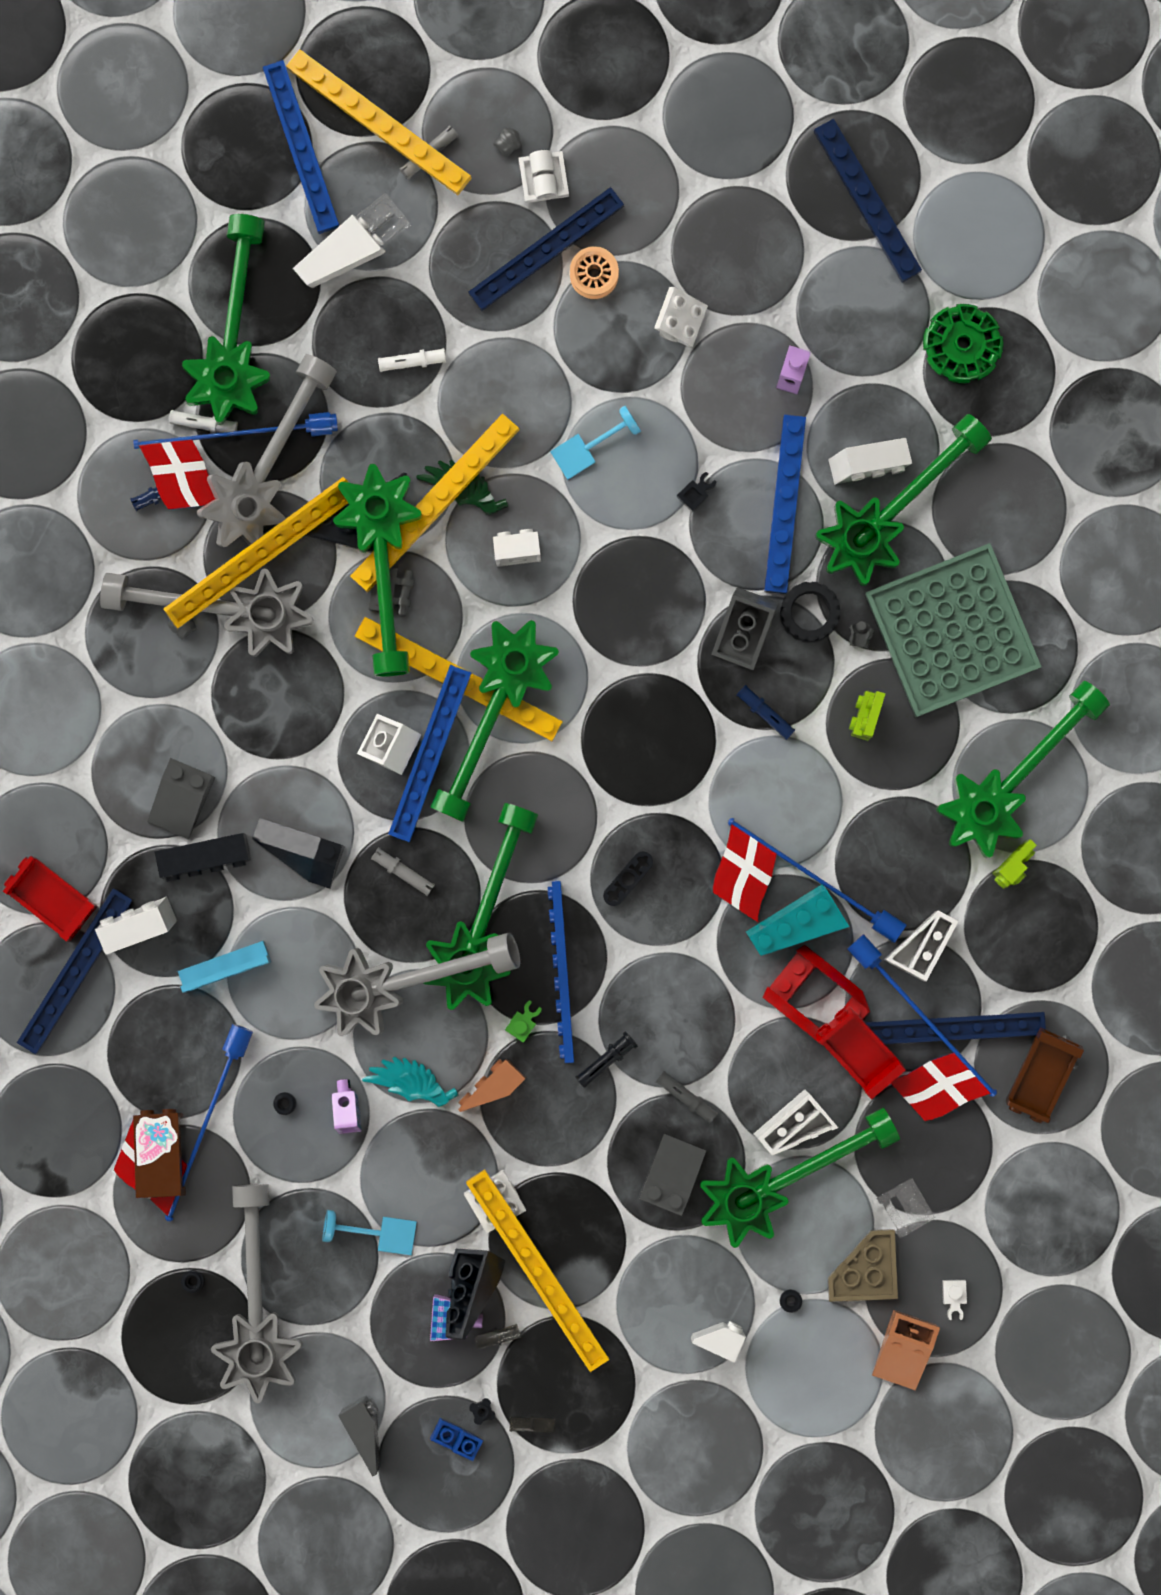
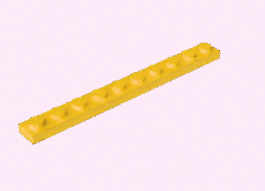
[286,49,472,195]
[350,413,519,593]
[163,477,349,629]
[354,617,563,742]
[466,1169,609,1372]

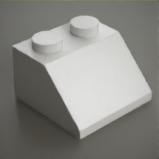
[493,529,541,567]
[357,714,421,775]
[691,1321,746,1363]

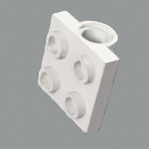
[518,150,569,203]
[654,287,708,347]
[464,1170,526,1233]

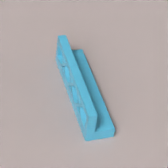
[178,941,271,993]

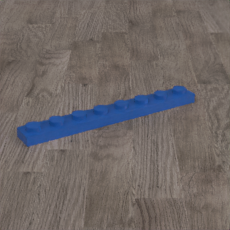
[262,60,339,234]
[764,415,806,594]
[388,665,472,842]
[548,881,574,1063]

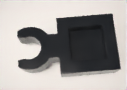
[677,472,717,512]

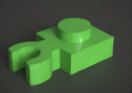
[505,1000,542,1043]

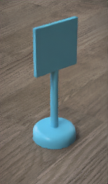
[550,406,641,480]
[322,1210,417,1255]

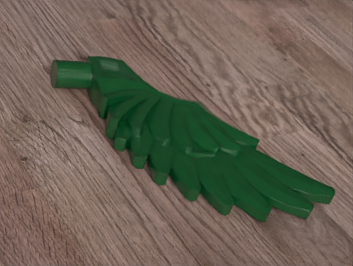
[416,460,508,515]

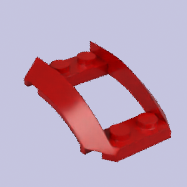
[762,945,870,1045]

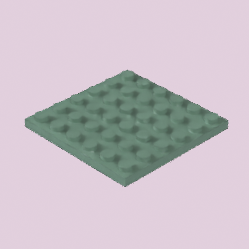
[865,543,1041,718]

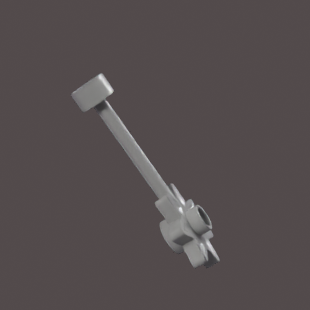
[197,354,337,547]
[100,569,314,657]
[314,933,520,1036]
[211,1184,302,1403]

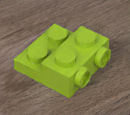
[849,691,886,741]
[992,839,1037,889]

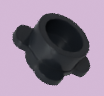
[469,1398,495,1425]

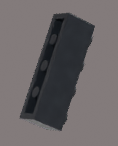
[154,833,251,882]

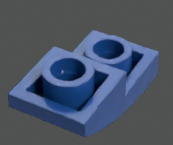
[430,1418,483,1461]

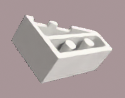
[828,438,912,485]
[95,896,177,955]
[884,910,959,982]
[754,1089,838,1156]

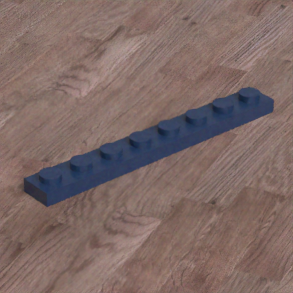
[814,118,922,283]
[468,187,624,311]
[16,888,134,1055]
[865,1012,1046,1044]

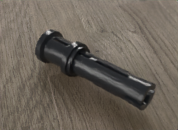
[576,1031,638,1088]

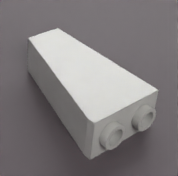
[293,215,386,288]

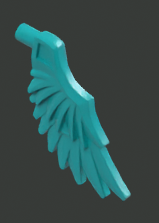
[362,1057,459,1107]

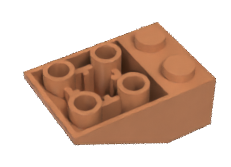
[458,1059,526,1112]
[872,1310,940,1390]

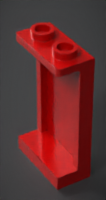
[3,856,98,942]
[815,1006,906,1100]

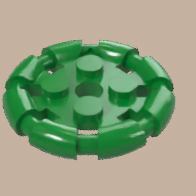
[923,304,1003,383]

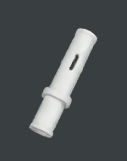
[378,348,446,372]
[169,410,238,434]

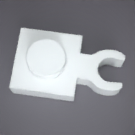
[942,1280,967,1320]

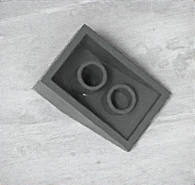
[711,587,779,670]
[147,758,216,839]
[639,1134,706,1216]
[338,1395,380,1477]

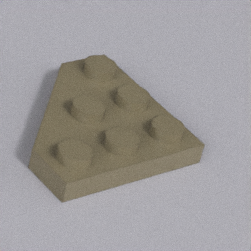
[828,1229,898,1302]

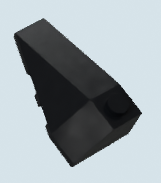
[252,818,345,889]
[445,1248,506,1340]

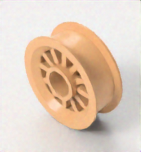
[570,247,619,299]

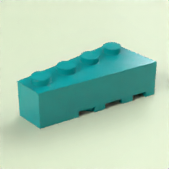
[746,884,850,956]

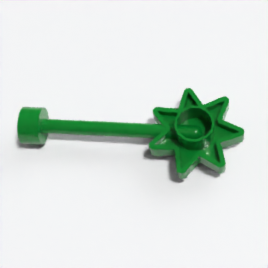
[182,214,270,425]
[815,414,992,586]
[333,464,422,677]
[430,620,559,822]
[936,681,1110,858]
[423,803,538,1010]
[700,1108,900,1248]

